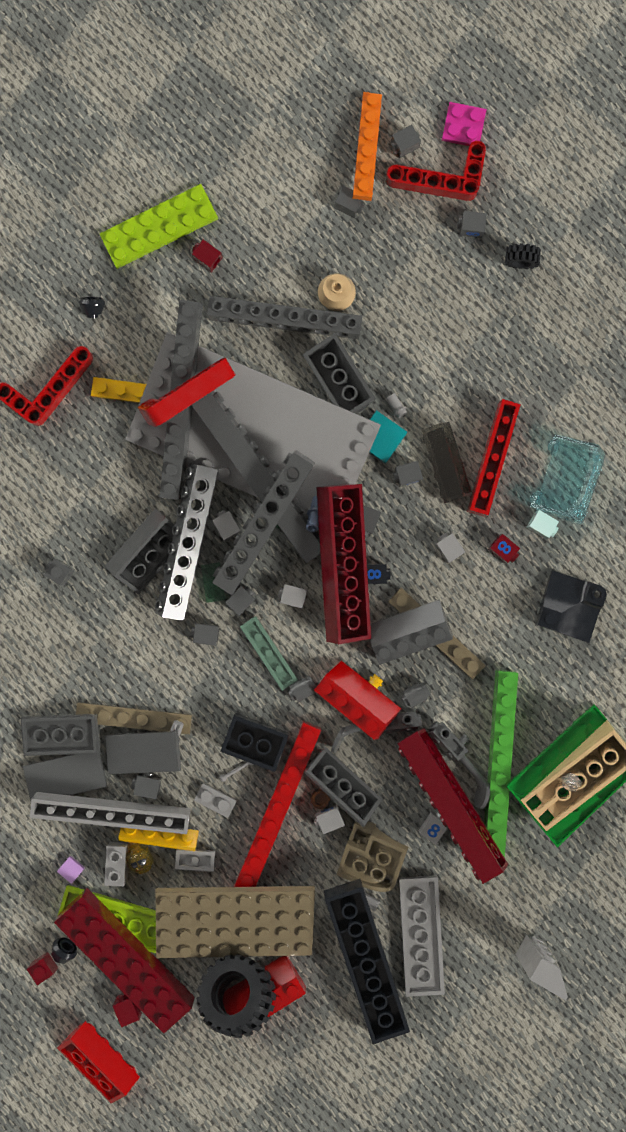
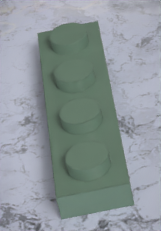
[240,616,298,691]

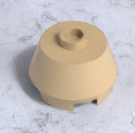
[318,273,356,311]

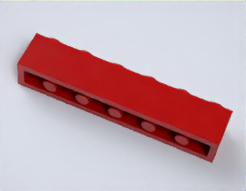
[467,399,521,517]

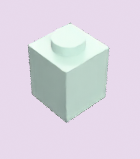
[526,510,559,539]

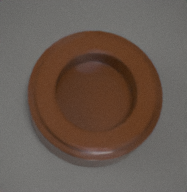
[311,789,330,809]

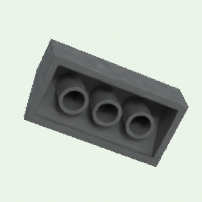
[303,333,376,414]
[105,508,187,594]
[370,599,453,665]
[304,747,383,827]

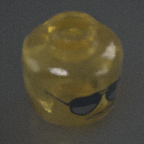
[126,843,154,874]

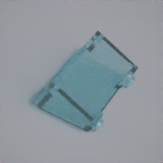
[529,434,605,525]

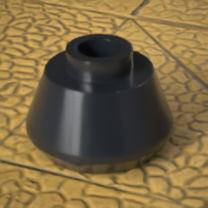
[79,297,105,318]
[51,937,77,964]

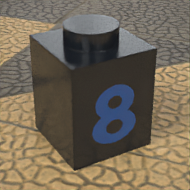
[367,564,391,584]

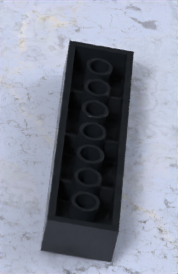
[324,878,410,1044]

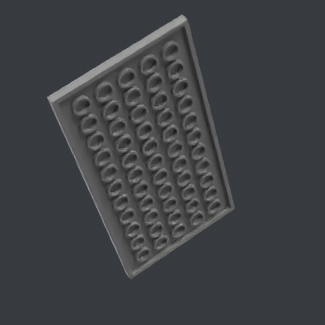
[125,332,381,519]

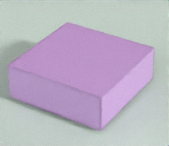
[57,856,85,884]

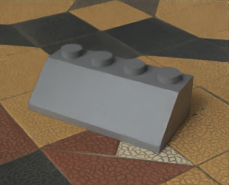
[515,935,568,1001]

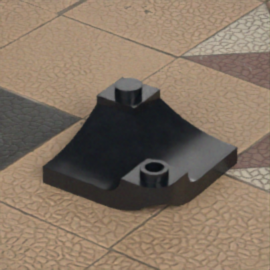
[535,570,607,643]

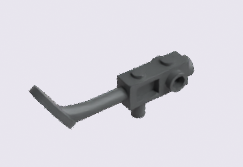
[331,711,422,754]
[428,721,490,809]

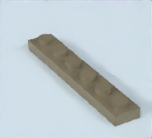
[388,588,486,679]
[76,702,192,735]

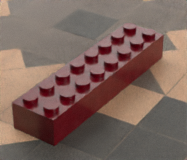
[316,484,371,645]
[397,728,508,884]
[54,888,195,1034]

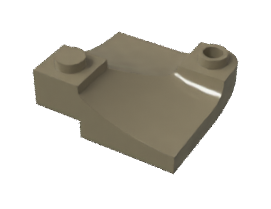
[336,821,409,892]

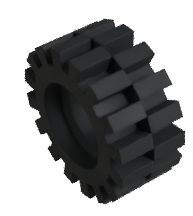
[505,243,541,269]

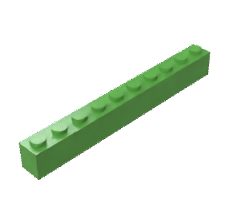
[484,670,518,857]

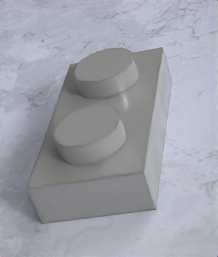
[194,782,237,818]
[175,849,216,872]

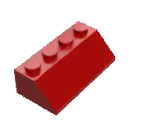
[314,661,402,740]
[223,956,306,1017]
[57,1021,140,1103]

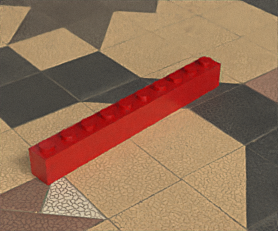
[234,721,321,887]

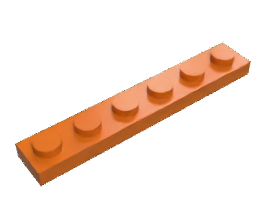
[352,92,382,201]

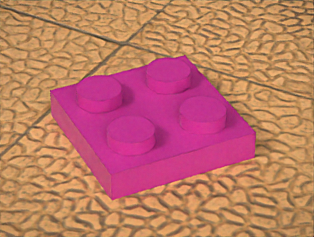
[442,102,487,146]

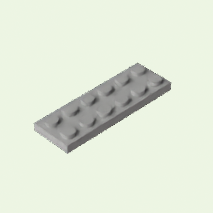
[399,875,445,997]

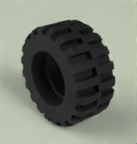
[196,954,276,1038]

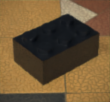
[220,713,289,772]

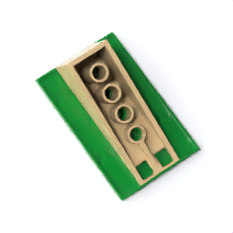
[507,704,626,848]

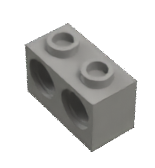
[104,842,129,886]

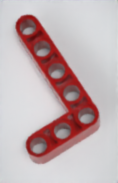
[386,141,486,201]
[0,346,93,426]
[138,357,236,427]

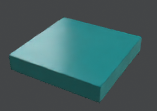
[369,410,407,464]

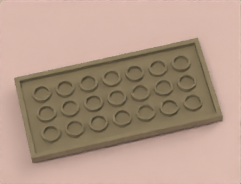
[155,886,315,958]

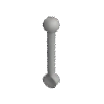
[219,762,253,782]

